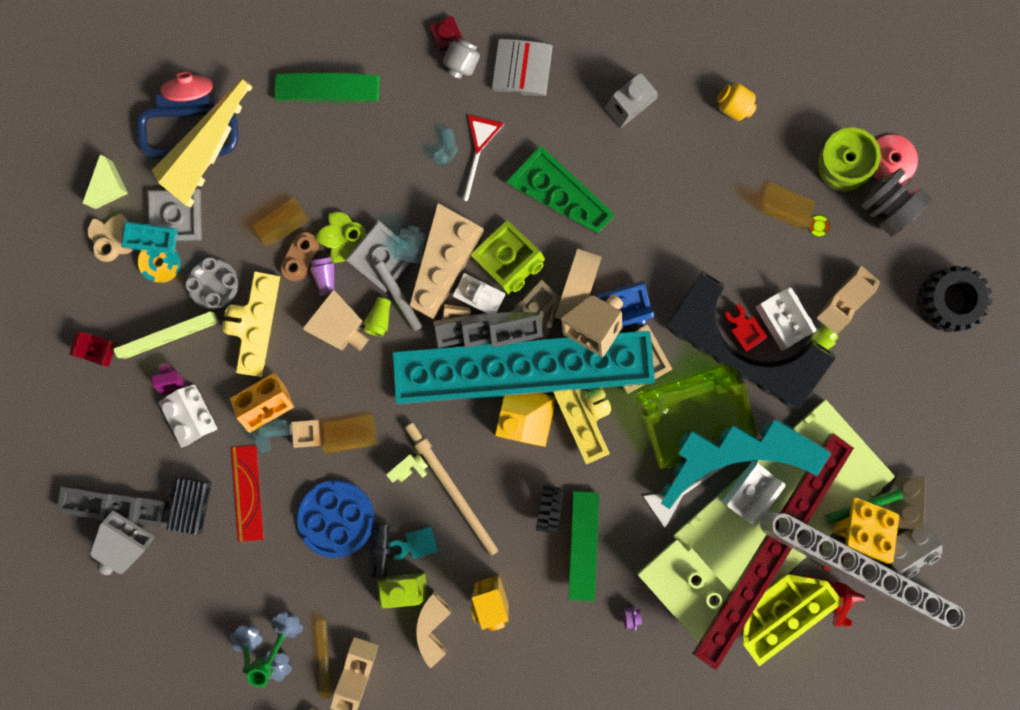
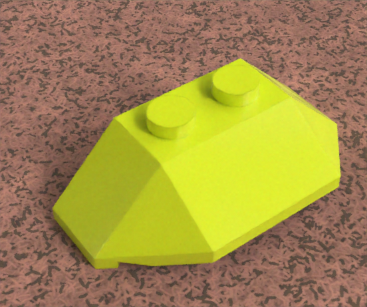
[742,574,843,666]

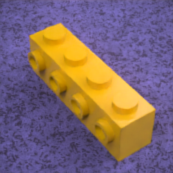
[470,575,509,631]

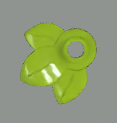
[315,212,367,263]

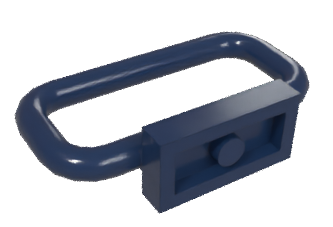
[136,94,239,159]

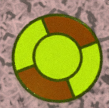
[808,215,830,237]

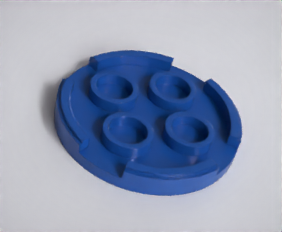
[297,480,375,558]

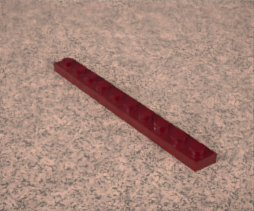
[692,433,854,670]

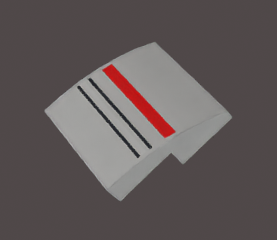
[492,39,553,96]

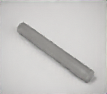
[374,261,422,331]

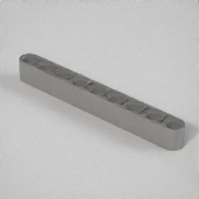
[760,512,965,629]

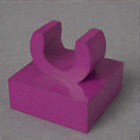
[152,363,186,395]

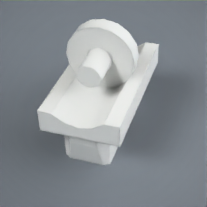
[453,273,506,313]

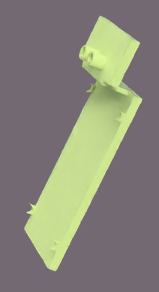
[637,400,895,643]

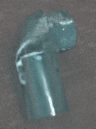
[433,129,458,166]

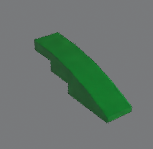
[274,73,380,104]
[568,491,599,602]

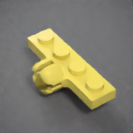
[222,272,280,377]
[553,388,611,465]

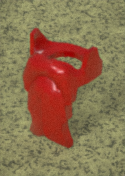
[805,575,865,627]

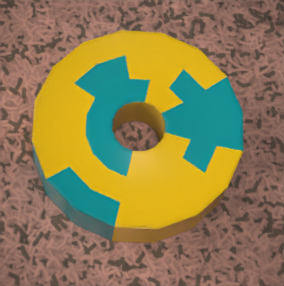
[138,249,181,283]

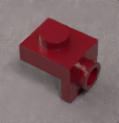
[69,331,117,367]

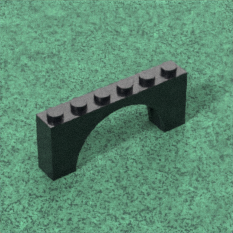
[667,270,835,409]

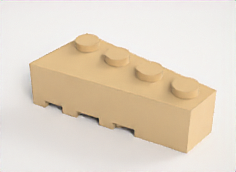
[410,203,484,320]

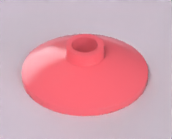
[160,72,213,101]
[872,135,918,183]

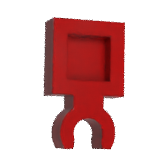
[724,304,767,352]

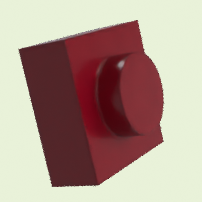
[430,16,463,51]

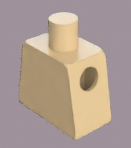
[303,290,369,351]
[561,295,623,357]

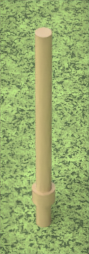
[405,423,499,556]

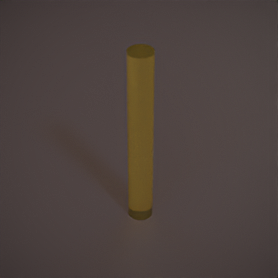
[316,619,331,699]

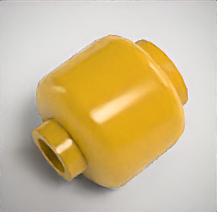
[717,83,756,121]

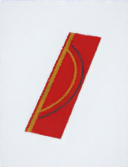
[231,445,264,542]

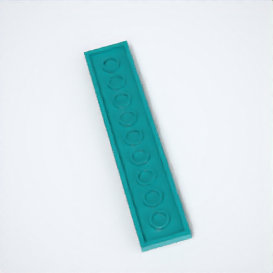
[393,331,655,404]

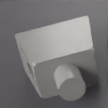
[605,73,658,129]
[91,511,155,575]

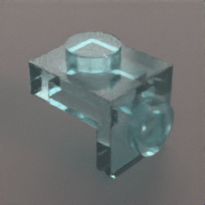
[394,225,427,265]
[255,420,293,453]

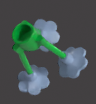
[229,612,303,687]

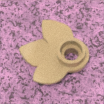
[88,214,133,262]

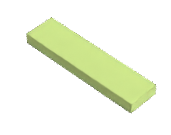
[114,311,220,359]

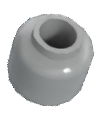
[443,38,480,79]

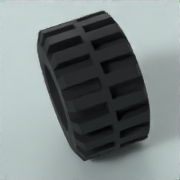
[918,266,993,332]

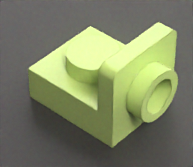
[386,453,428,483]

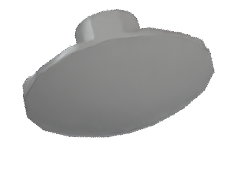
[186,258,238,309]

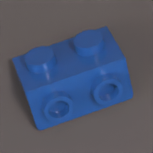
[594,281,655,330]

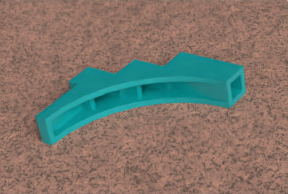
[660,418,831,509]

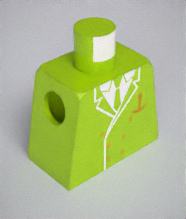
[376,573,428,609]

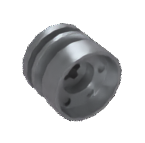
[860,168,932,237]

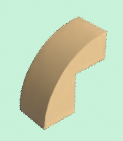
[554,249,602,320]
[817,265,880,335]
[417,591,452,669]
[330,637,379,710]

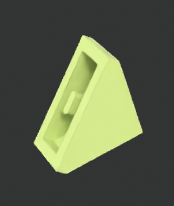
[83,155,128,209]

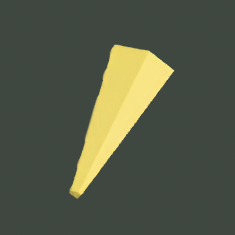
[152,78,252,207]

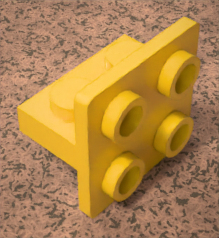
[833,498,899,564]

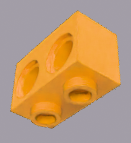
[230,372,294,433]

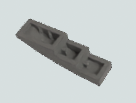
[433,312,543,348]
[56,486,170,527]

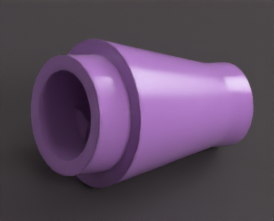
[309,257,335,296]

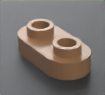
[281,233,320,282]

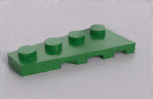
[506,146,615,235]

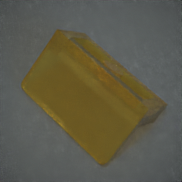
[757,183,816,231]
[253,197,310,248]
[323,415,379,454]

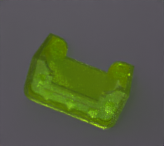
[635,365,758,469]

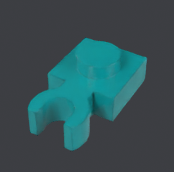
[390,526,438,560]

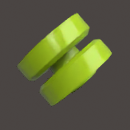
[817,127,881,192]

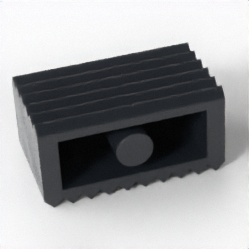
[164,477,212,535]

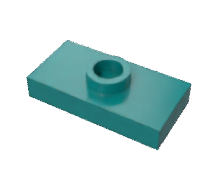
[121,222,178,255]

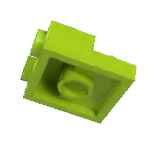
[471,220,545,294]

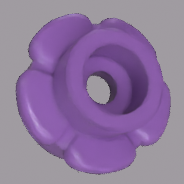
[622,605,642,631]

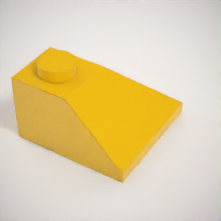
[495,393,556,447]

